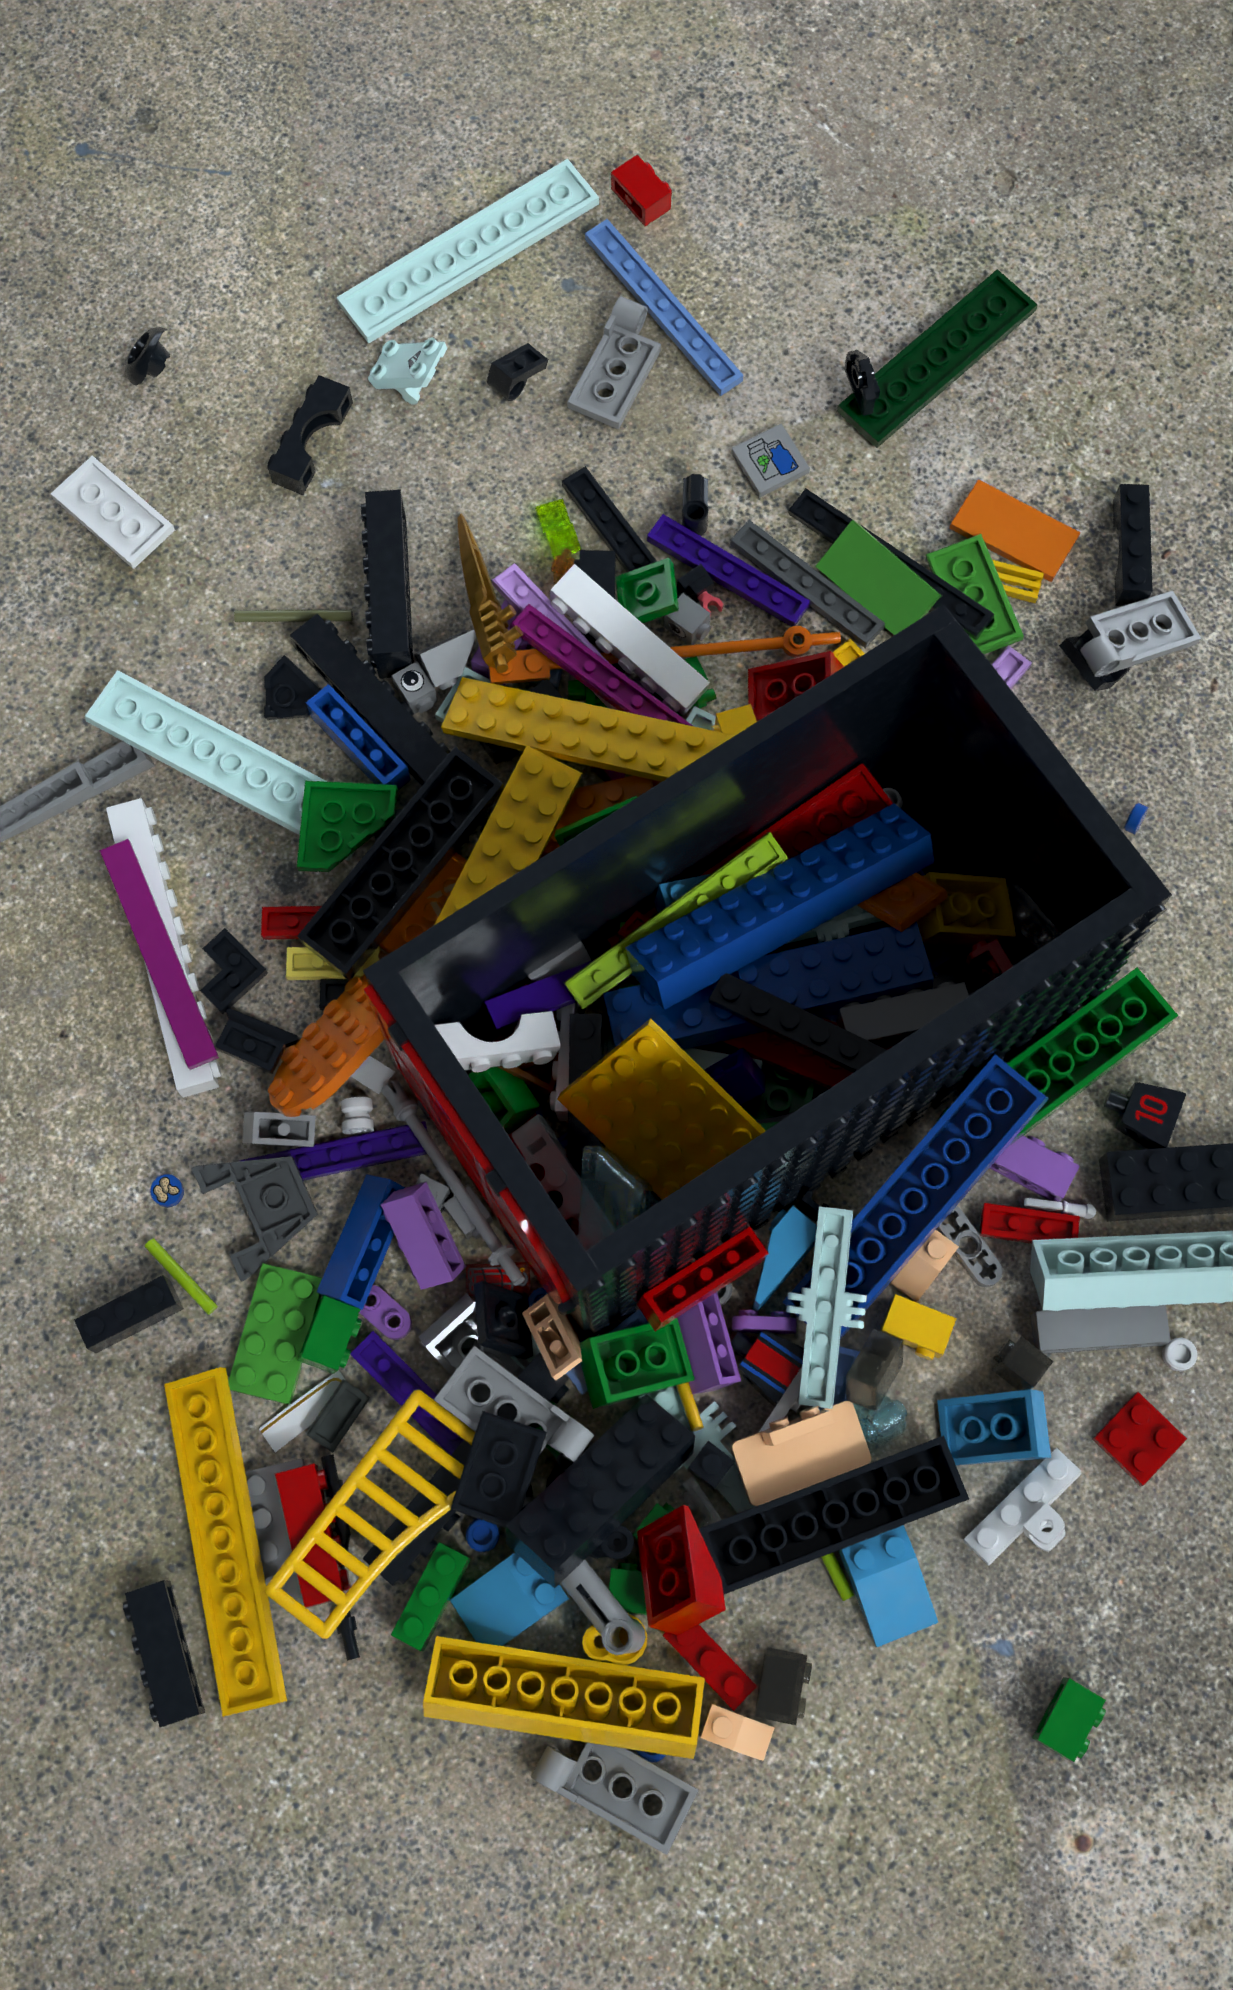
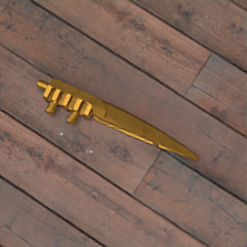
[457,513,523,673]

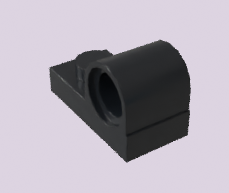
[487,343,549,401]

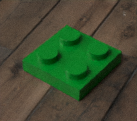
[616,557,679,623]

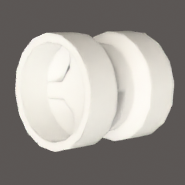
[341,1097,374,1135]

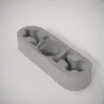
[937,1206,1003,1287]

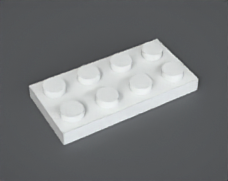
[51,456,175,569]

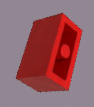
[611,155,672,226]

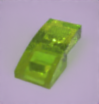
[535,498,581,560]

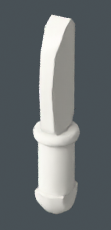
[1024,1198,1096,1219]

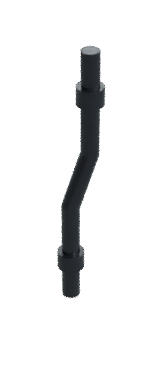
[321,1454,360,1661]

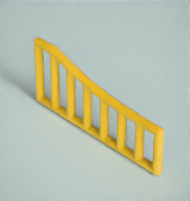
[265,1389,475,1639]

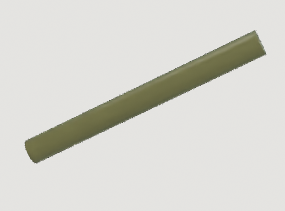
[234,609,353,622]

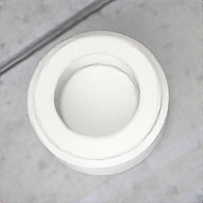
[1162,1338,1197,1371]

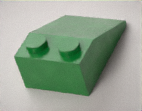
[580,1318,695,1409]

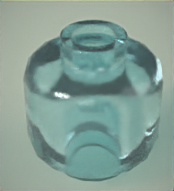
[859,1396,907,1445]

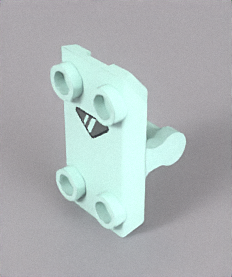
[368,337,447,405]

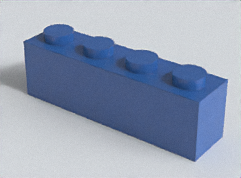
[306,684,411,791]
[316,1174,405,1310]

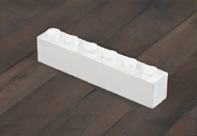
[550,564,710,716]

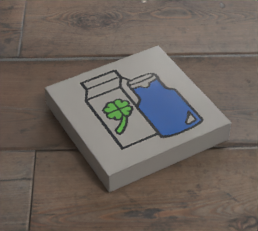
[731,423,810,498]

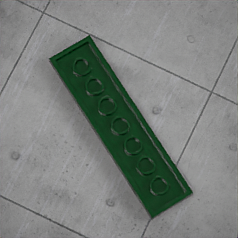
[837,269,1038,448]

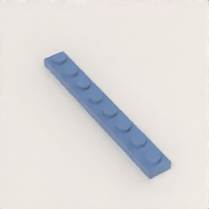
[585,219,743,396]

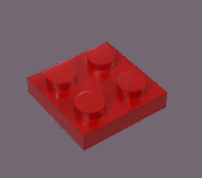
[1092,1392,1187,1487]

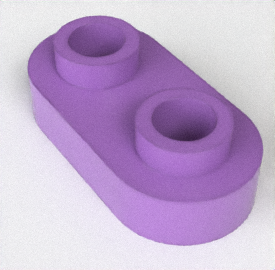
[359,1285,412,1340]
[732,1310,797,1334]

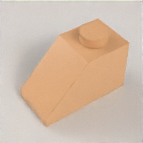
[890,1230,959,1302]
[699,1703,775,1761]

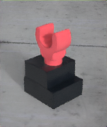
[676,564,723,618]

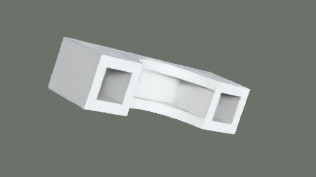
[435,1011,561,1072]

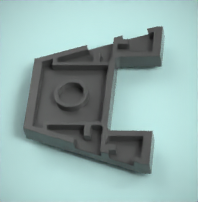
[192,1156,318,1282]

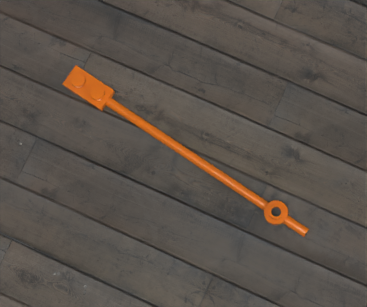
[488,626,841,684]

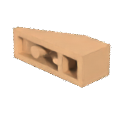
[522,1294,582,1380]

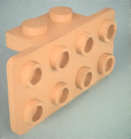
[731,1401,872,1506]

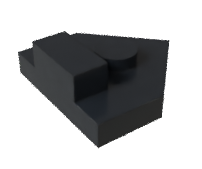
[844,350,880,416]
[264,655,321,720]

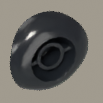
[125,327,170,386]

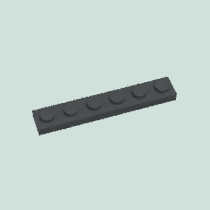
[730,520,885,649]

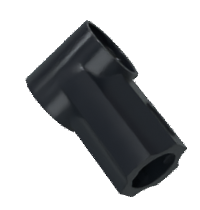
[682,474,709,536]

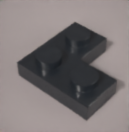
[200,928,268,1015]

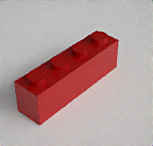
[637,1226,769,1332]
[275,1463,351,1608]

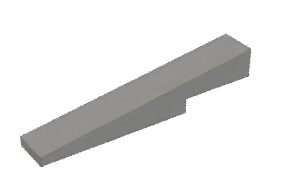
[0,741,155,843]

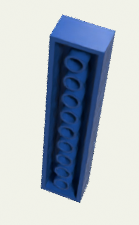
[625,804,934,1010]
[603,921,934,1050]
[783,1054,1049,1340]

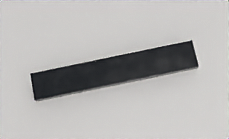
[562,466,682,598]

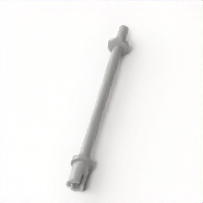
[382,1080,525,1286]

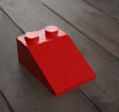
[748,651,844,722]
[637,1505,726,1635]

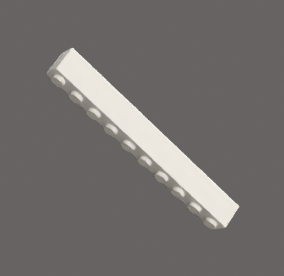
[106,798,222,1098]

